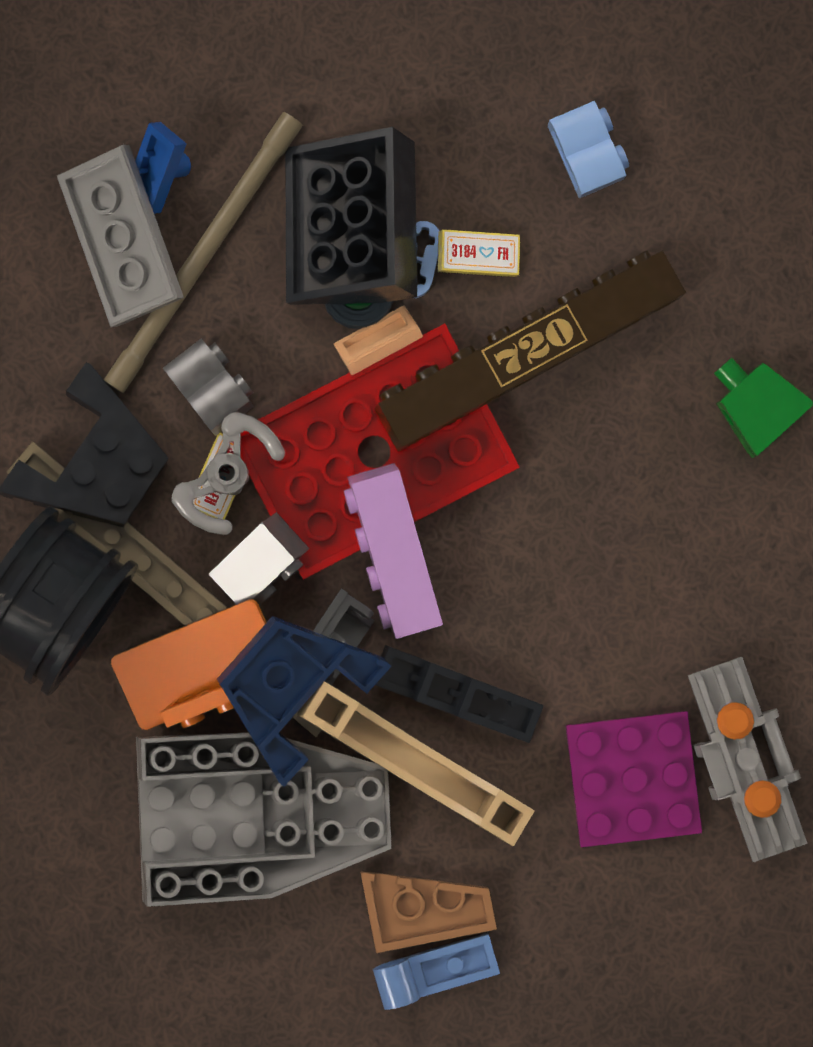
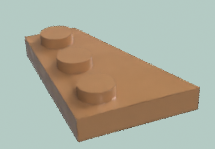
[360,871,497,953]

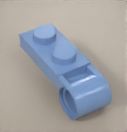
[373,932,500,1010]

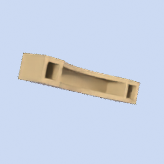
[298,681,535,846]

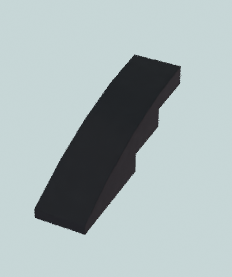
[375,645,544,743]

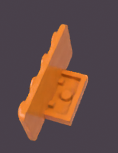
[111,599,267,730]

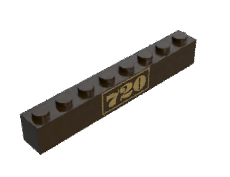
[375,250,686,452]

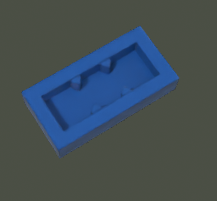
[135,122,191,214]

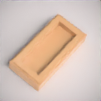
[334,305,423,375]

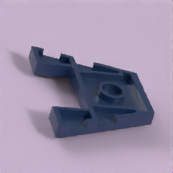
[217,616,391,787]

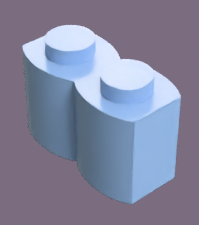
[548,101,629,198]

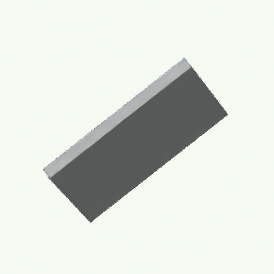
[57,145,184,327]

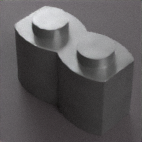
[163,338,254,436]

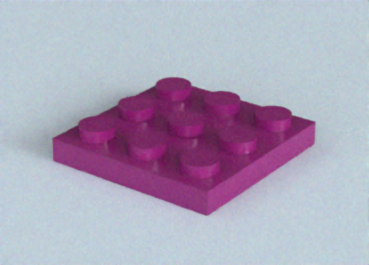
[565,711,702,847]

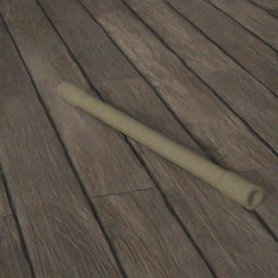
[104,112,303,393]

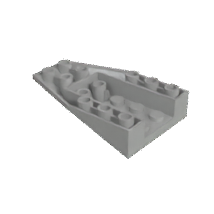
[136,733,391,907]

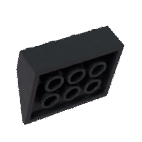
[285,127,417,305]

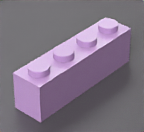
[343,463,443,639]

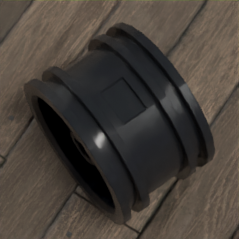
[0,506,138,696]

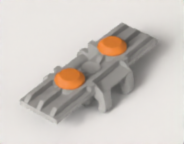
[687,657,808,862]

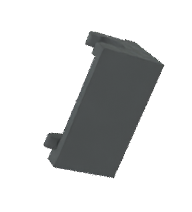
[313,588,374,686]

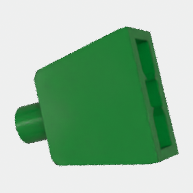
[714,357,813,458]

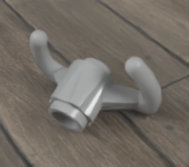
[172,412,285,535]

